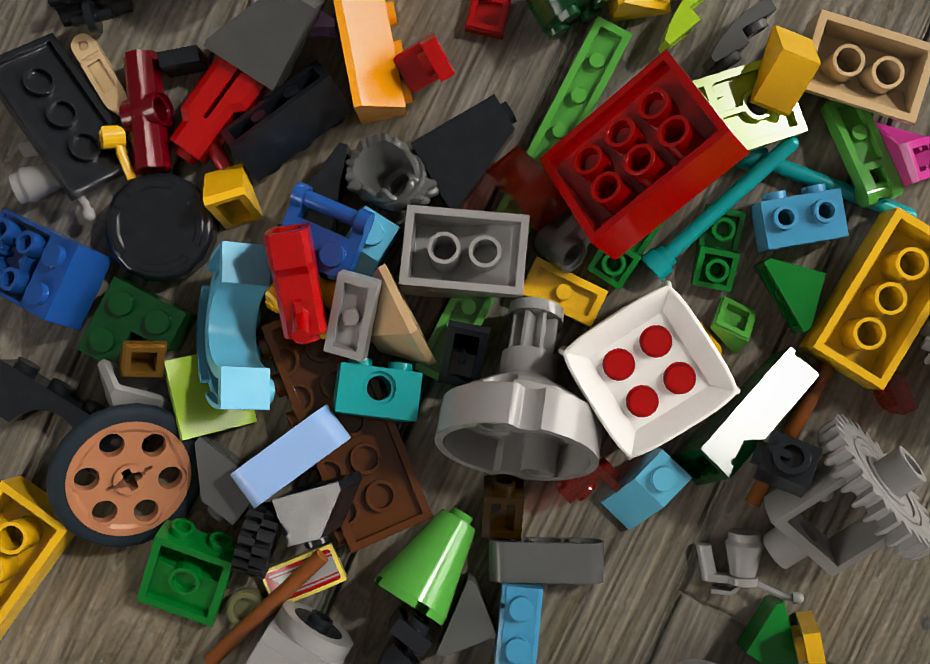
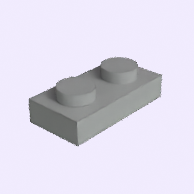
[323,269,383,362]

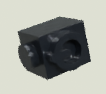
[750,430,823,498]

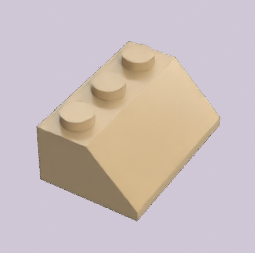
[803,9,930,125]

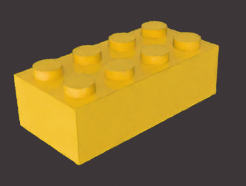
[799,207,930,390]
[0,475,75,640]

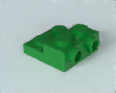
[136,518,237,627]

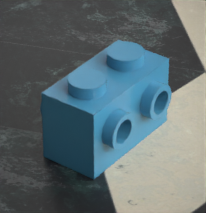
[750,184,849,253]

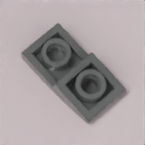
[702,0,776,73]

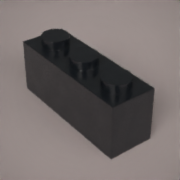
[220,59,354,182]

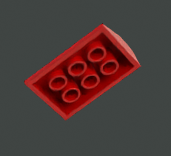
[539,49,750,260]

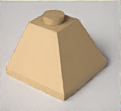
[371,264,437,366]

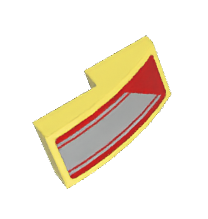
[262,541,348,606]

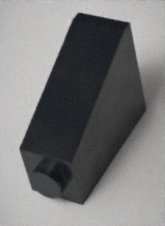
[411,94,517,209]

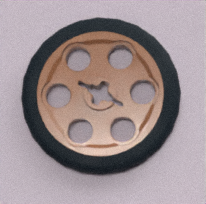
[46,403,200,547]

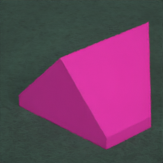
[875,122,930,187]

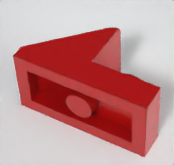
[393,31,455,92]

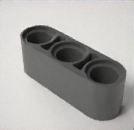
[488,536,604,584]

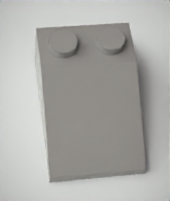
[399,204,530,298]

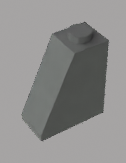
[203,0,327,91]

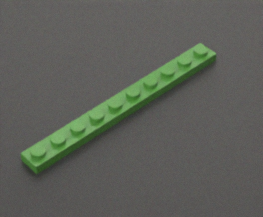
[414,16,633,387]

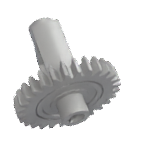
[762,414,930,577]

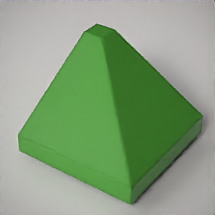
[710,295,758,354]

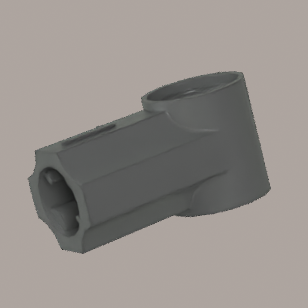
[534,211,591,273]

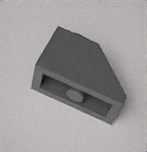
[195,434,251,525]

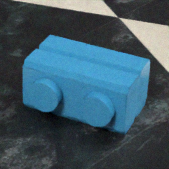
[494,583,543,664]

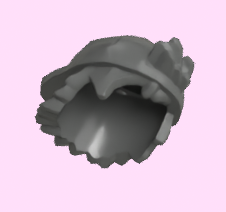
[345,132,439,213]

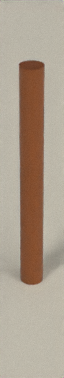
[745,362,835,508]
[204,549,328,664]

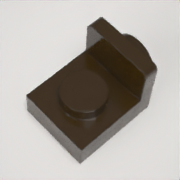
[481,474,525,539]

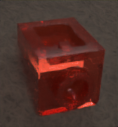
[555,457,622,504]

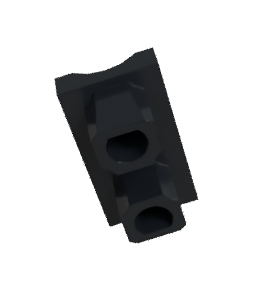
[48,0,133,35]

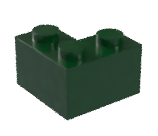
[77,276,197,363]

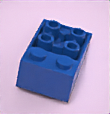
[0,208,113,330]

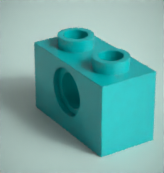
[332,358,423,423]

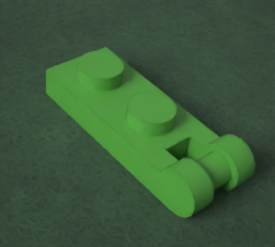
[820,100,904,208]

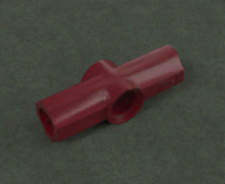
[119,49,174,176]

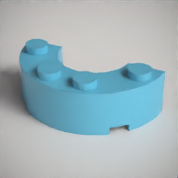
[196,241,275,410]

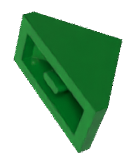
[753,258,826,333]
[736,594,798,664]

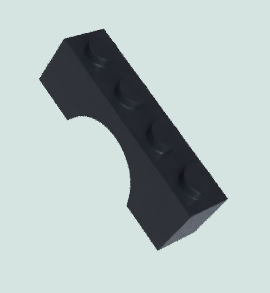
[0,357,149,480]

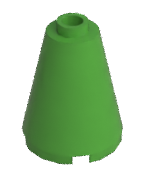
[373,507,476,626]

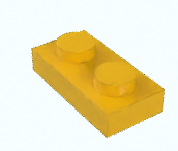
[523,257,609,328]
[790,610,826,664]

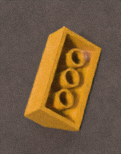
[333,0,413,124]

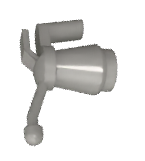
[9,141,95,221]
[695,528,804,604]

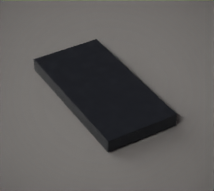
[0,33,134,201]

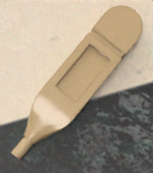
[71,33,127,117]

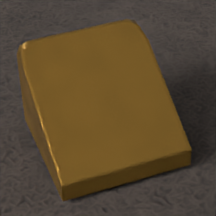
[118,340,167,377]

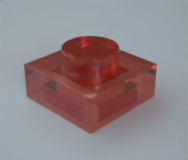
[873,371,918,415]

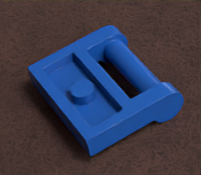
[281,182,375,279]

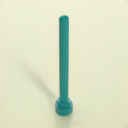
[641,136,799,281]
[734,147,917,218]

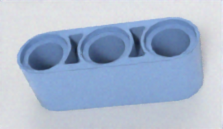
[230,404,351,509]

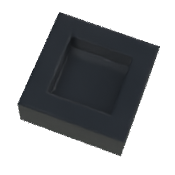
[157,45,209,78]

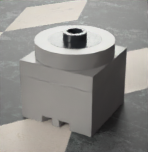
[246,601,354,664]

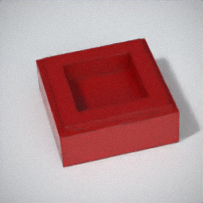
[465,0,511,40]

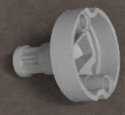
[435,296,603,481]

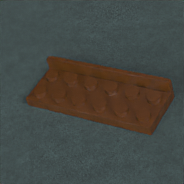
[256,305,433,553]

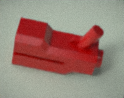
[170,56,271,170]
[263,222,328,344]

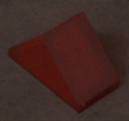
[486,145,568,233]

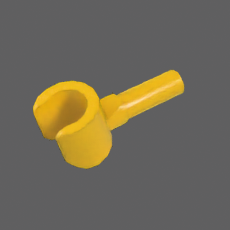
[99,125,137,181]

